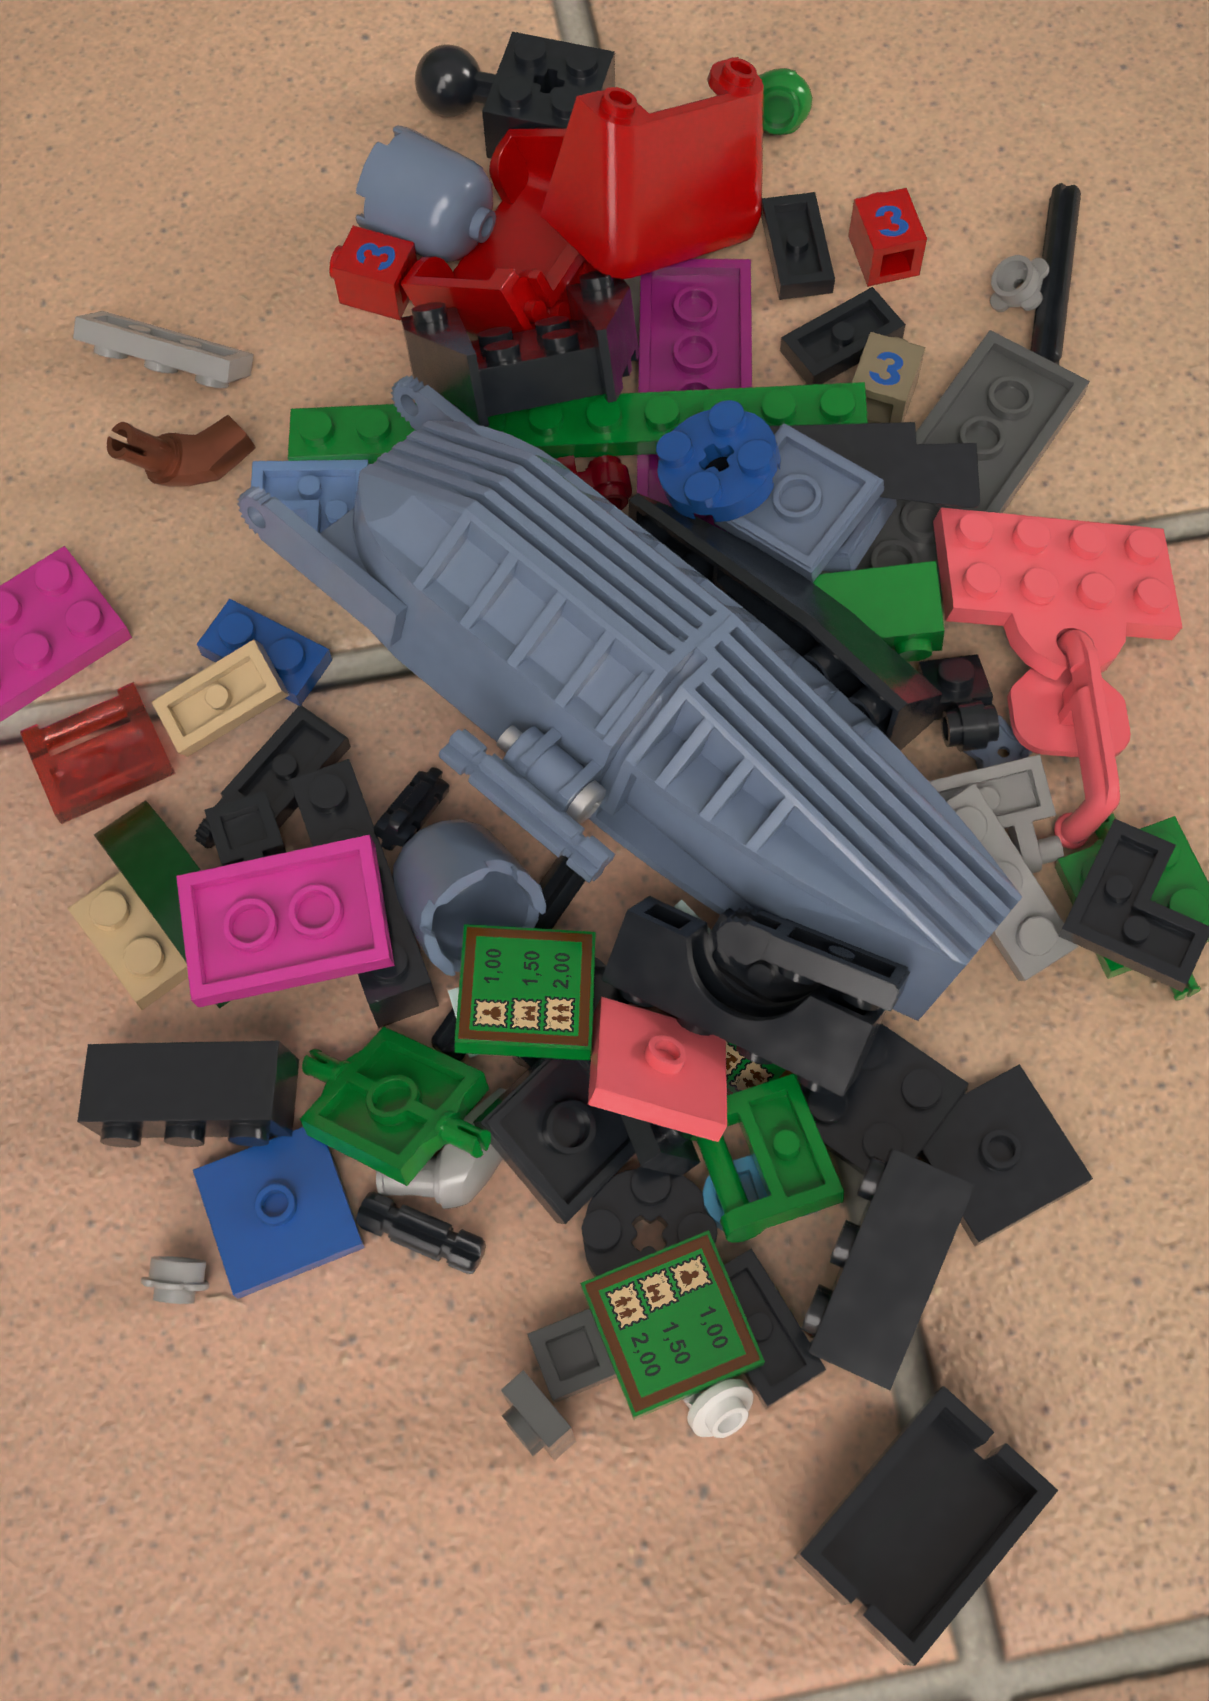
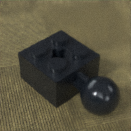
[415,31,615,159]

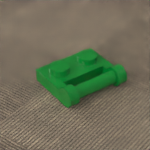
[689,1073,844,1243]

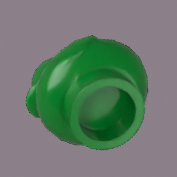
[758,68,813,135]

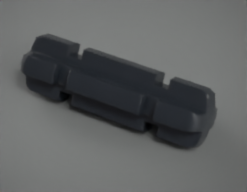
[374,767,450,851]
[356,1192,486,1274]

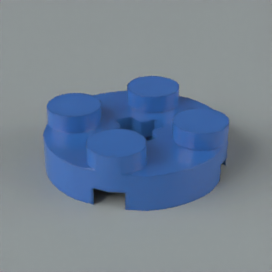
[656,400,781,522]

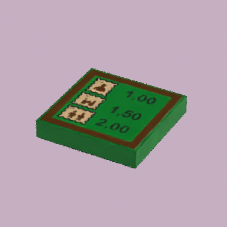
[455,924,596,1061]
[580,1230,765,1420]

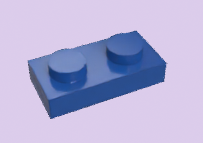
[197,599,332,706]

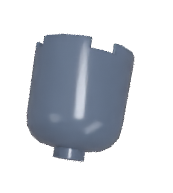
[356,125,496,263]
[392,819,546,976]

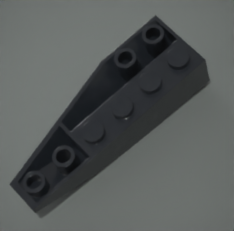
[628,493,943,751]

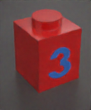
[848,188,927,287]
[329,225,417,321]

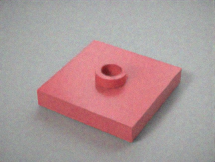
[588,997,727,1142]

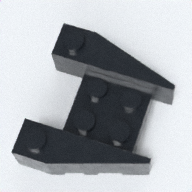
[401,271,640,427]

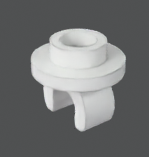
[682,1378,753,1438]

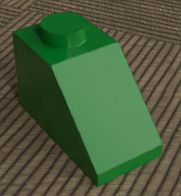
[813,561,945,662]

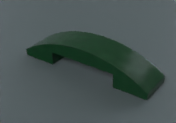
[94,800,230,1009]

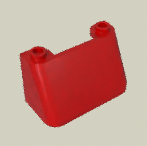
[540,57,764,279]
[400,129,598,336]

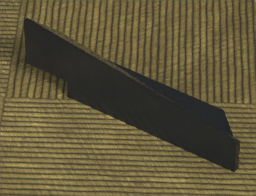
[705,422,980,508]

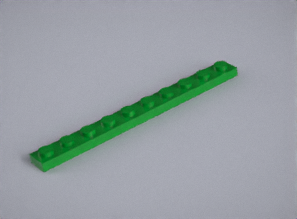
[288,382,868,464]

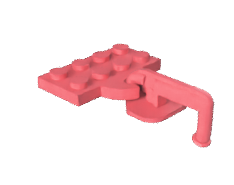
[933,507,1183,849]

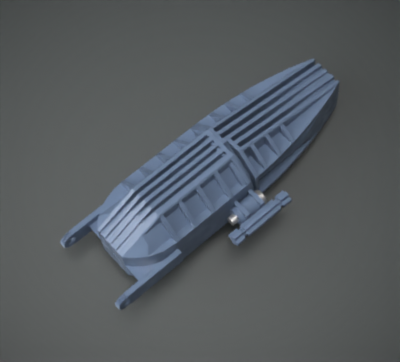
[237,375,1022,1021]

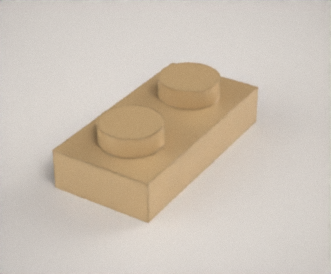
[152,639,289,757]
[67,872,188,1010]

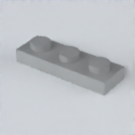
[73,311,254,388]
[946,784,1079,981]

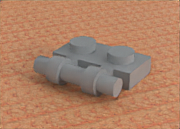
[929,754,1064,873]

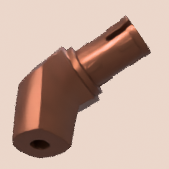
[106,415,256,487]

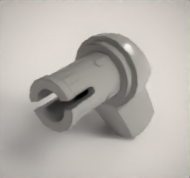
[376,1088,506,1209]

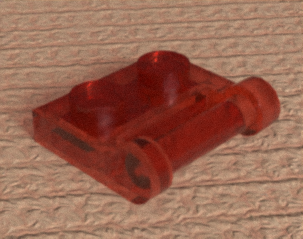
[20,682,176,824]

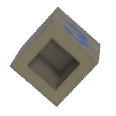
[851,332,925,423]

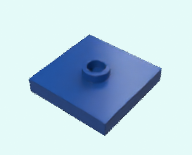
[193,1127,365,1299]

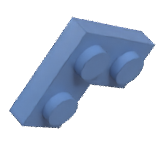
[251,460,369,533]

